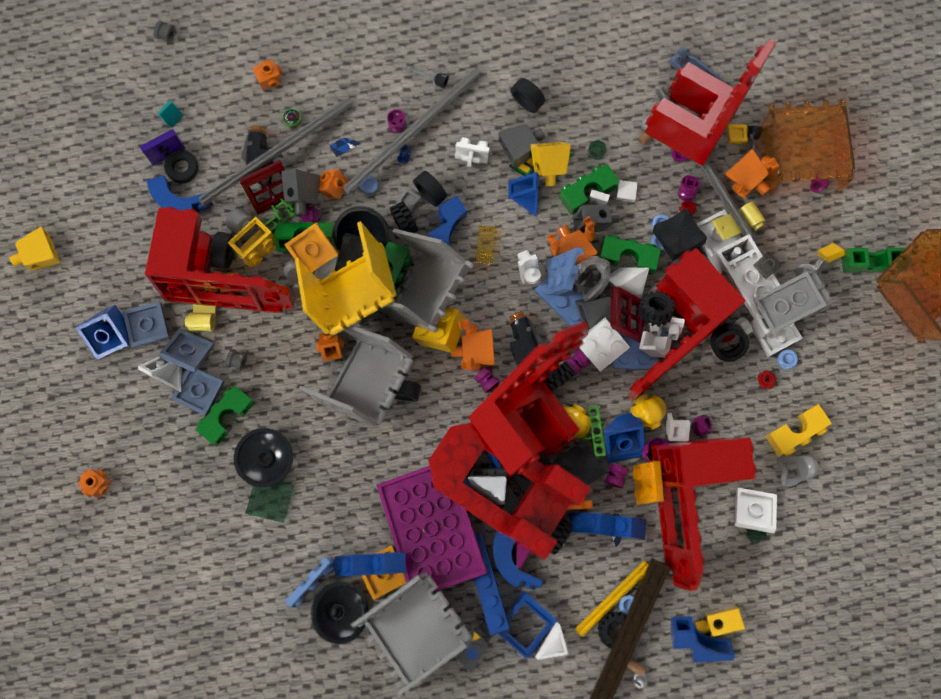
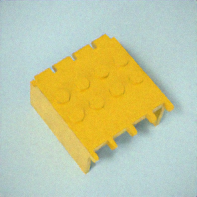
[295,221,397,336]

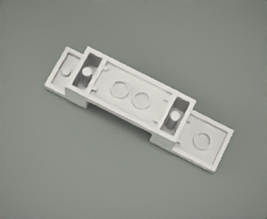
[696,209,802,357]

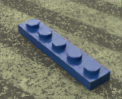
[474,532,511,636]

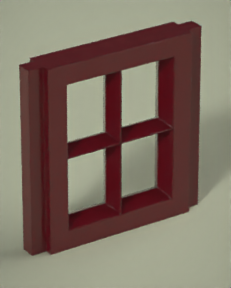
[239,160,285,215]
[610,286,646,343]

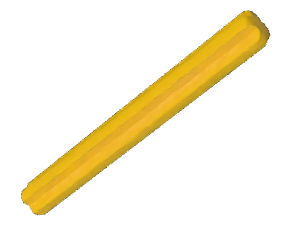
[575,561,648,637]

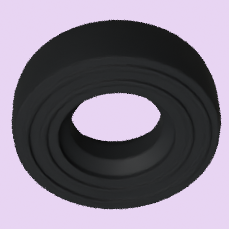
[164,149,199,183]

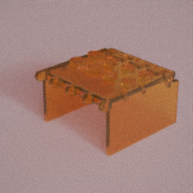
[760,98,855,196]
[876,229,941,343]

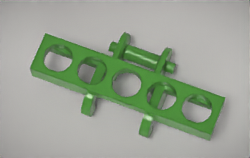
[264,198,308,232]
[582,406,606,457]

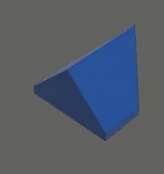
[508,172,538,217]

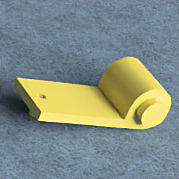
[712,201,765,241]
[185,287,218,332]

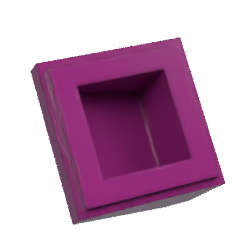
[515,544,530,568]

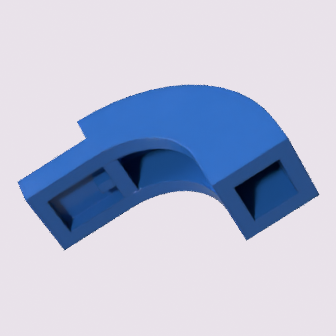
[146,175,214,211]
[493,531,543,590]

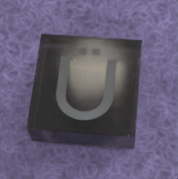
[753,252,782,279]

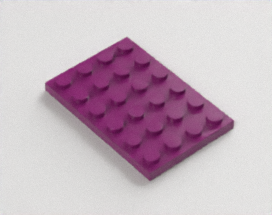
[376,466,488,592]

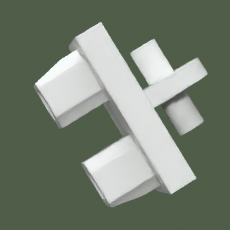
[455,137,489,167]
[517,250,541,284]
[647,316,685,340]

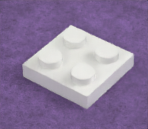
[579,318,630,372]
[734,488,777,533]

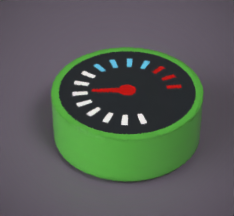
[282,108,302,128]

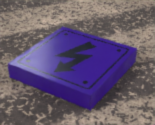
[140,129,185,166]

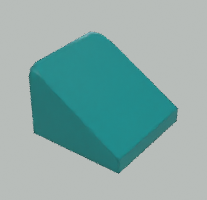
[157,101,184,128]

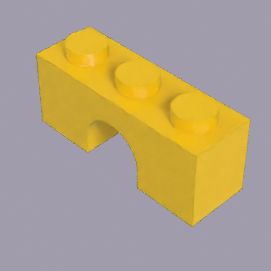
[765,404,832,456]

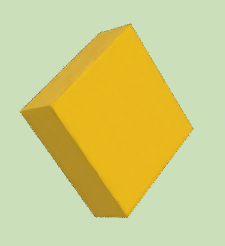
[728,124,748,144]
[817,243,845,263]

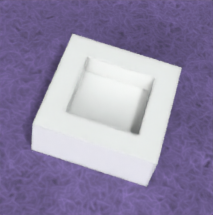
[616,180,637,202]
[588,190,610,205]

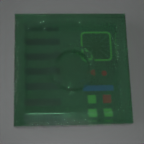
[245,481,294,523]

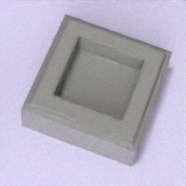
[396,187,422,213]

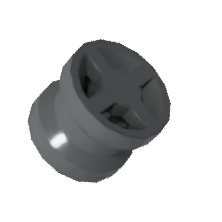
[153,21,175,43]
[225,349,247,371]

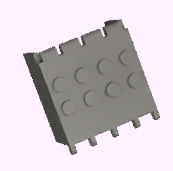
[378,229,474,333]
[299,325,414,427]
[351,572,474,697]

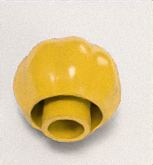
[630,393,667,430]
[563,404,591,439]

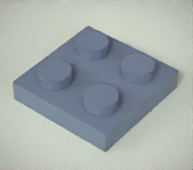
[122,301,170,349]
[160,328,214,373]
[171,369,225,416]

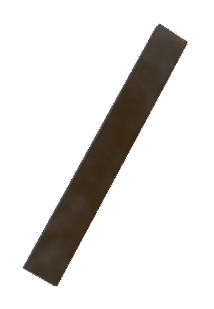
[589,558,670,699]

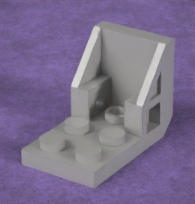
[753,269,833,334]

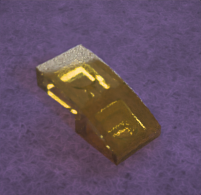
[474,225,497,264]

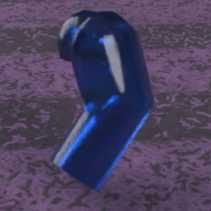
[397,144,411,164]

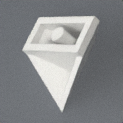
[608,267,649,309]
[138,356,182,392]
[534,622,568,660]

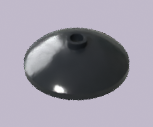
[333,206,390,252]
[234,428,293,487]
[311,582,369,644]

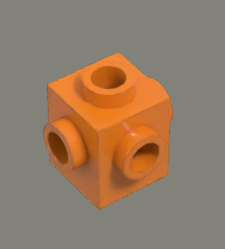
[252,59,283,91]
[318,169,349,199]
[316,332,345,362]
[77,468,112,498]

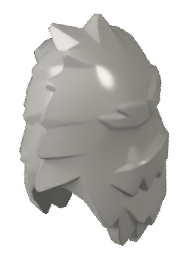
[574,256,611,302]

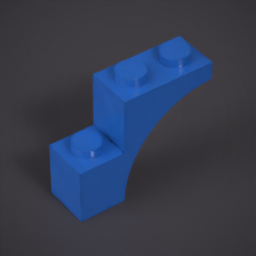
[428,196,467,246]
[569,512,646,540]
[333,552,406,577]
[670,616,735,663]

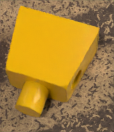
[531,142,571,186]
[9,227,60,271]
[695,606,745,637]

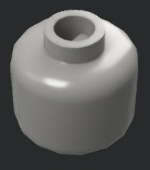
[226,208,254,236]

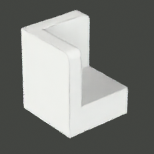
[639,331,672,358]
[666,413,690,441]

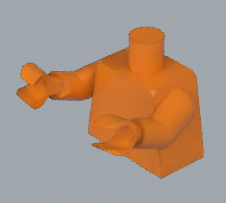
[725,149,780,199]
[548,216,598,265]
[451,319,494,372]

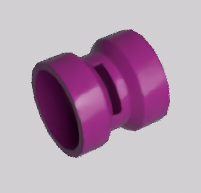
[387,109,406,133]
[678,175,700,202]
[563,349,590,376]
[474,367,501,394]
[604,463,629,489]

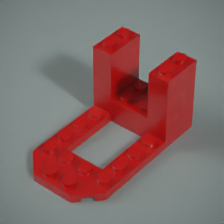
[644,39,776,166]
[145,207,295,313]
[628,248,746,401]
[468,321,589,476]
[428,422,591,560]
[651,437,757,591]

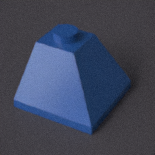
[76,304,129,360]
[604,413,645,463]

